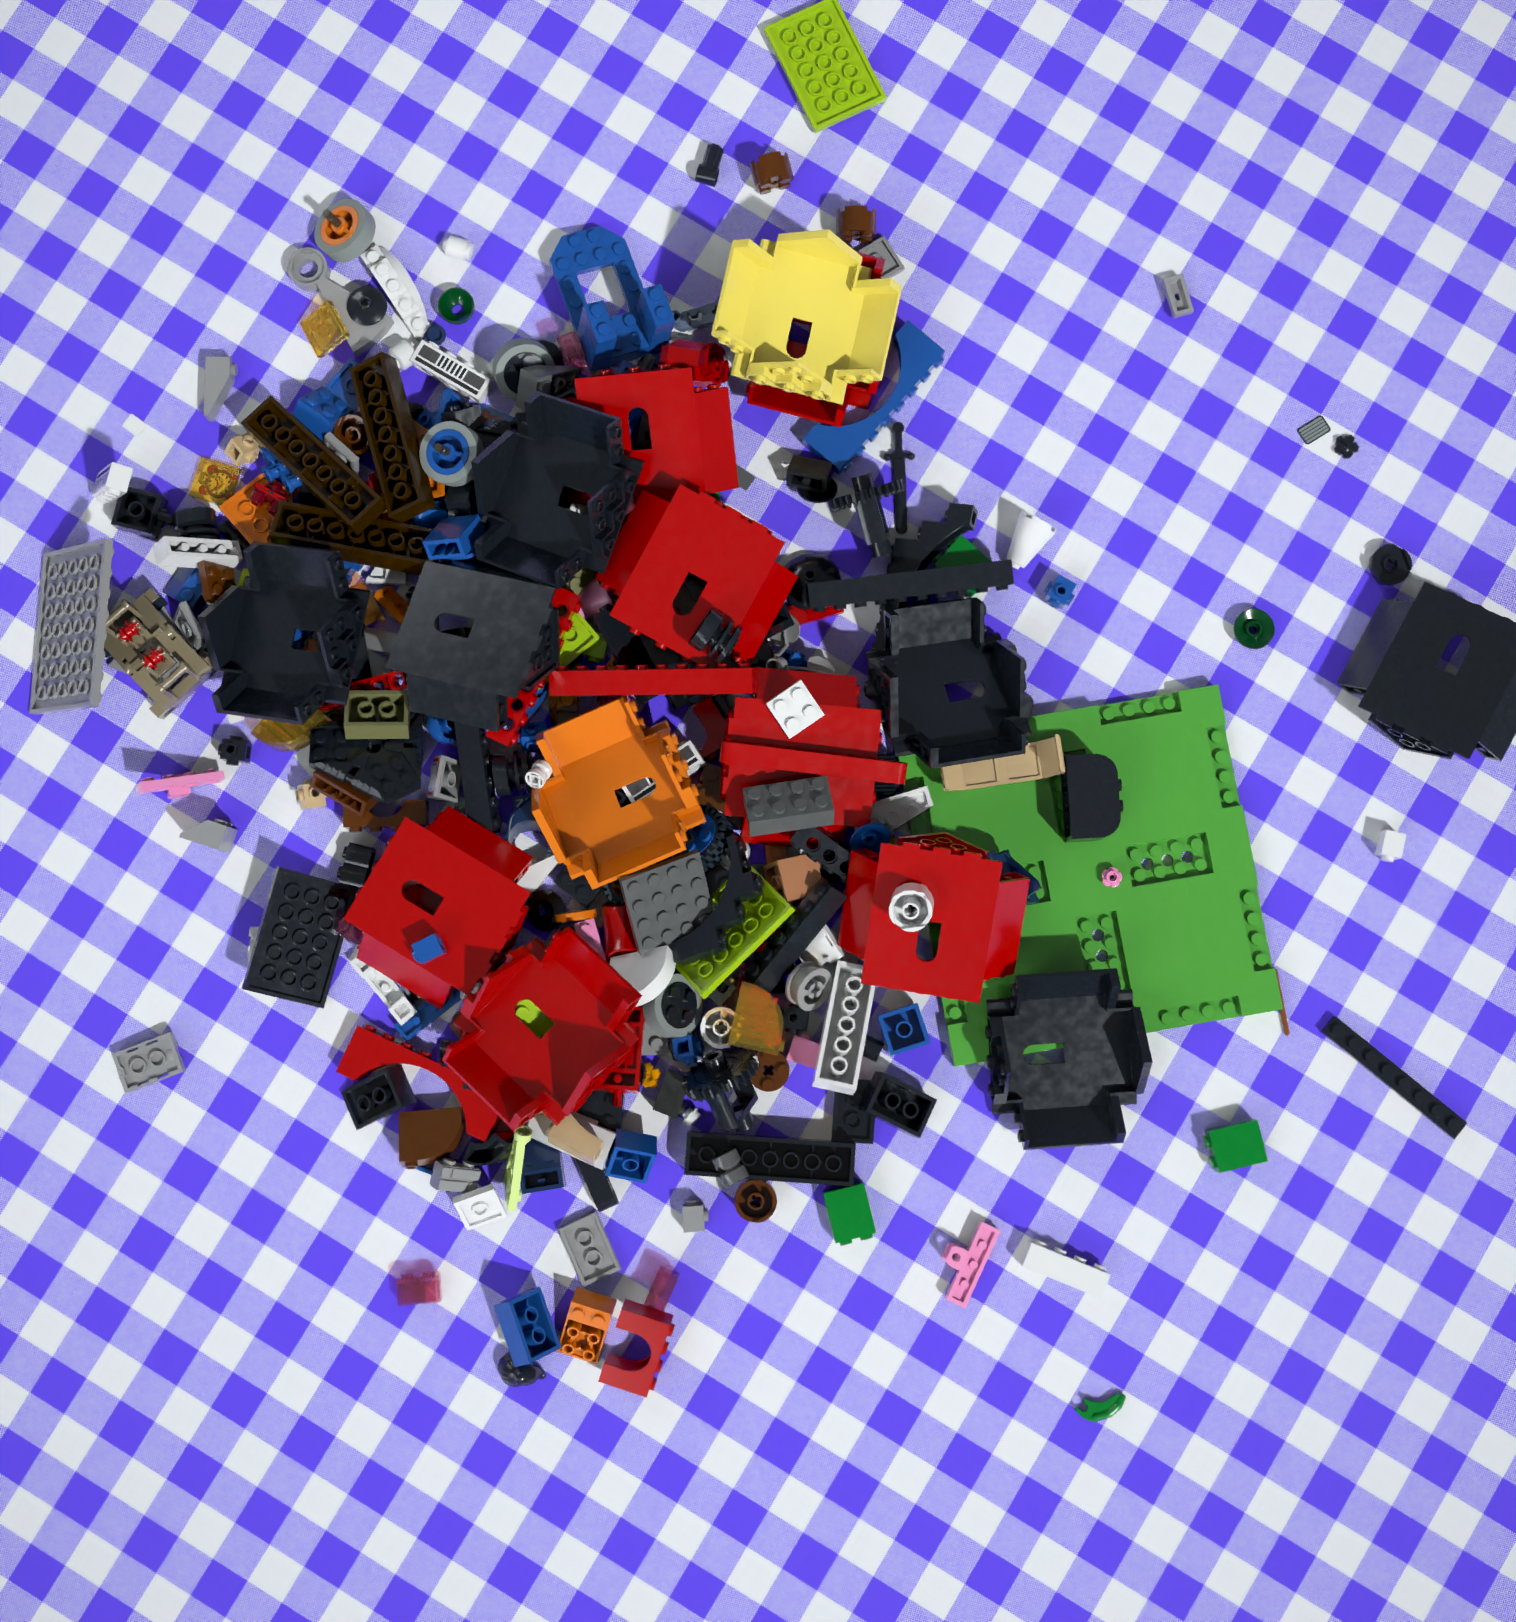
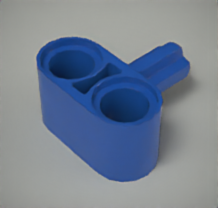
[411,501,448,528]

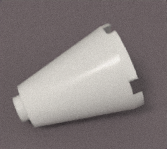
[1006,511,1057,570]

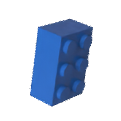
[494,1287,561,1367]

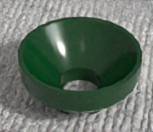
[438,287,475,325]

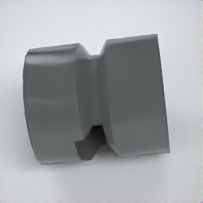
[711,1148,749,1187]

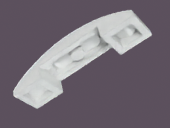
[349,956,418,1025]

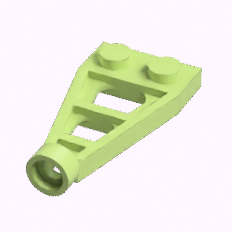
[503,1125,532,1211]

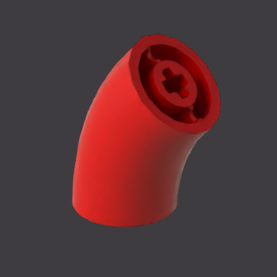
[601,901,637,965]

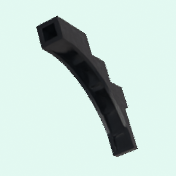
[670,835,764,966]

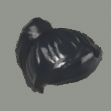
[497,1353,546,1387]

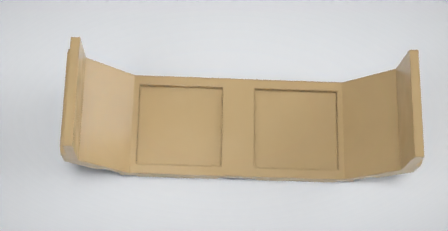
[940,734,1065,791]

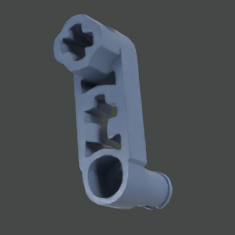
[672,302,718,332]

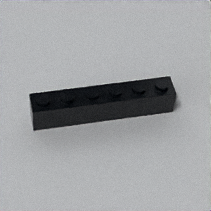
[744,877,848,994]

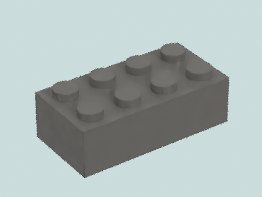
[743,776,834,837]

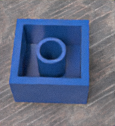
[293,386,354,441]
[876,1003,931,1056]
[605,1128,657,1184]

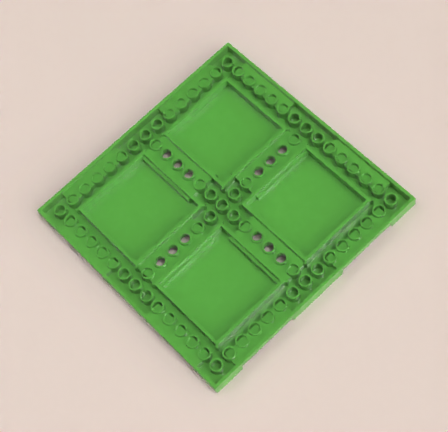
[897,684,1283,1067]

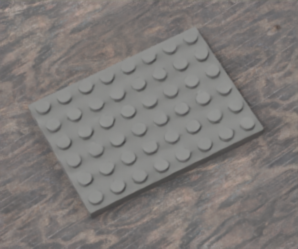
[29,538,114,715]

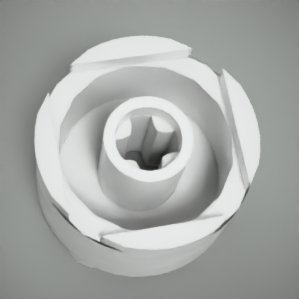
[889,882,934,932]

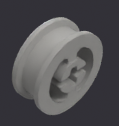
[785,961,832,1011]

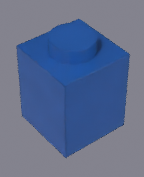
[411,933,448,964]

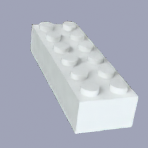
[812,960,875,1095]

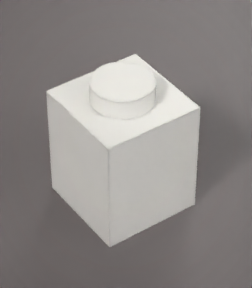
[1375,829,1407,862]

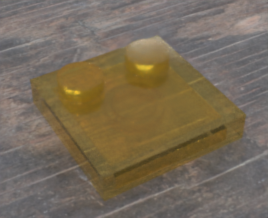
[300,300,350,358]

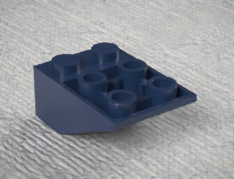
[520,1138,566,1194]

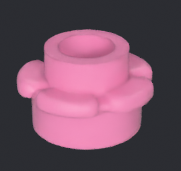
[1102,867,1122,888]

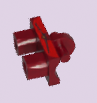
[250,481,288,517]

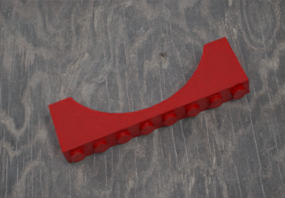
[336,1024,500,1142]

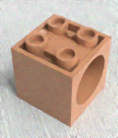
[763,854,821,903]

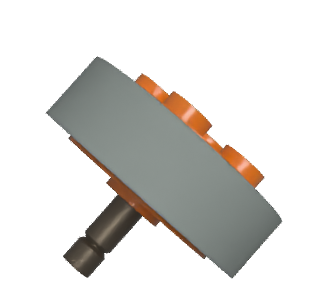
[314,199,376,262]

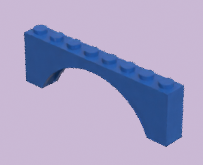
[802,320,945,475]

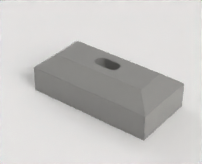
[1162,273,1194,319]

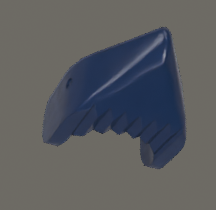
[504,797,553,854]

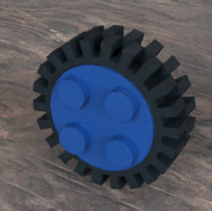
[673,806,733,871]

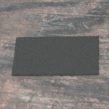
[736,464,756,491]

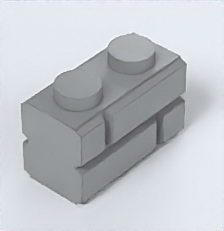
[430,1158,481,1193]

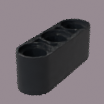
[576,1158,619,1212]

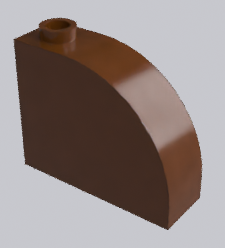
[310,770,379,817]
[399,1107,465,1169]

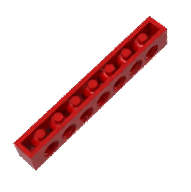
[485,588,582,748]

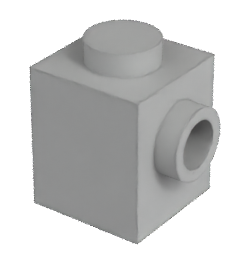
[682,1200,709,1233]

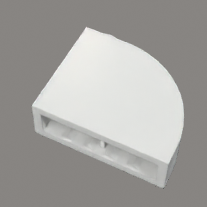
[610,945,676,1007]

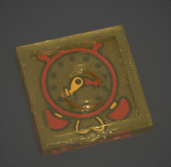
[189,457,242,505]

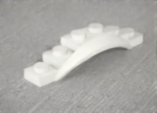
[360,240,431,341]

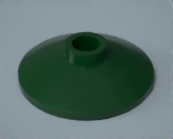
[1233,609,1275,649]

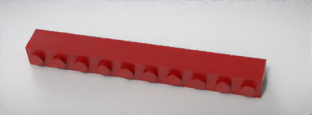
[549,663,757,696]

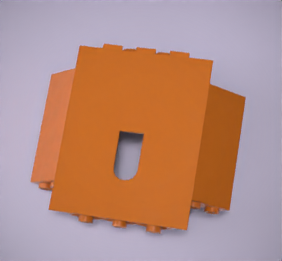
[531,695,707,890]

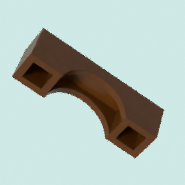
[343,800,429,833]

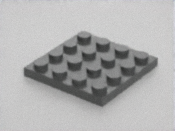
[618,849,713,955]

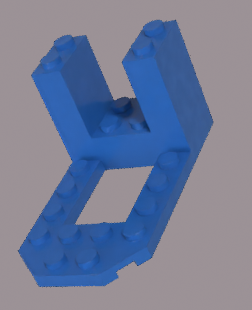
[549,226,675,372]

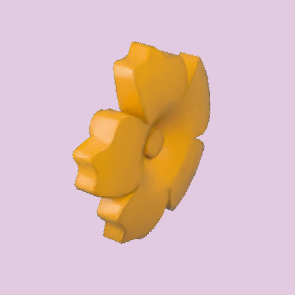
[642,1063,661,1088]

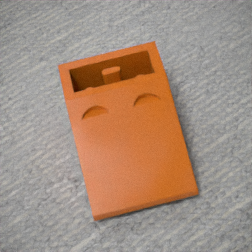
[557,1287,617,1364]

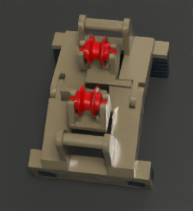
[104,588,217,719]

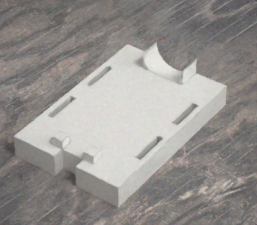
[779,918,846,968]

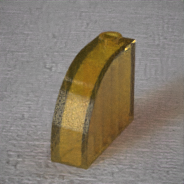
[251,709,331,752]
[728,981,785,1056]

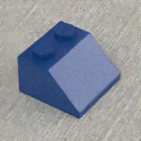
[163,567,206,614]

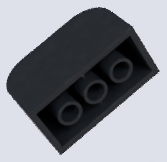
[1060,754,1123,843]

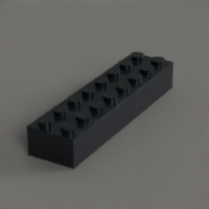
[684,1131,856,1187]

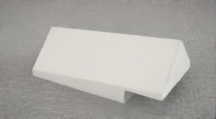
[527,1111,616,1170]

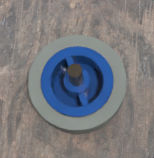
[419,421,484,487]

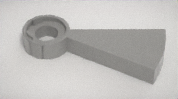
[287,247,394,358]

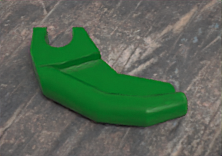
[1074,1393,1126,1422]

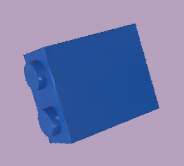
[422,514,485,561]

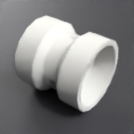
[525,760,553,789]

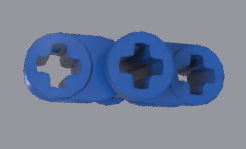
[260,447,302,493]

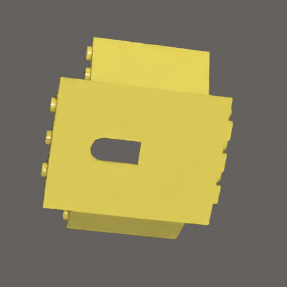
[711,229,902,405]

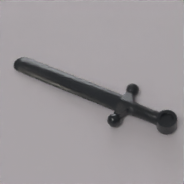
[883,422,915,534]

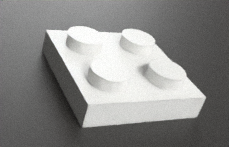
[765,679,824,739]
[453,1183,507,1231]

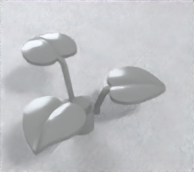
[751,615,836,698]

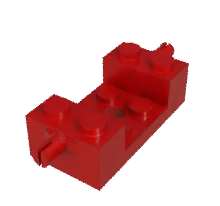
[597,1006,645,1107]

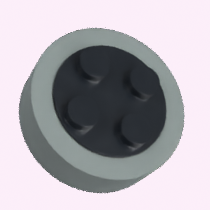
[492,338,555,401]
[643,974,703,1038]

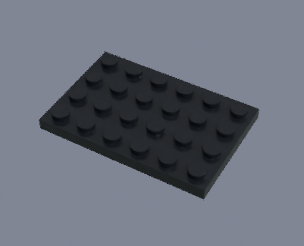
[241,867,358,1009]

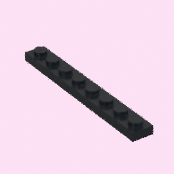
[1321,1016,1467,1139]

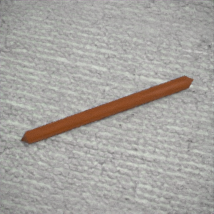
[1275,968,1290,1036]

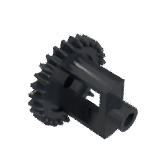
[827,473,905,558]
[681,1046,760,1132]

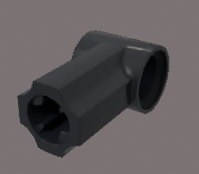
[695,143,724,187]

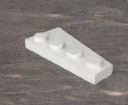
[854,785,934,832]

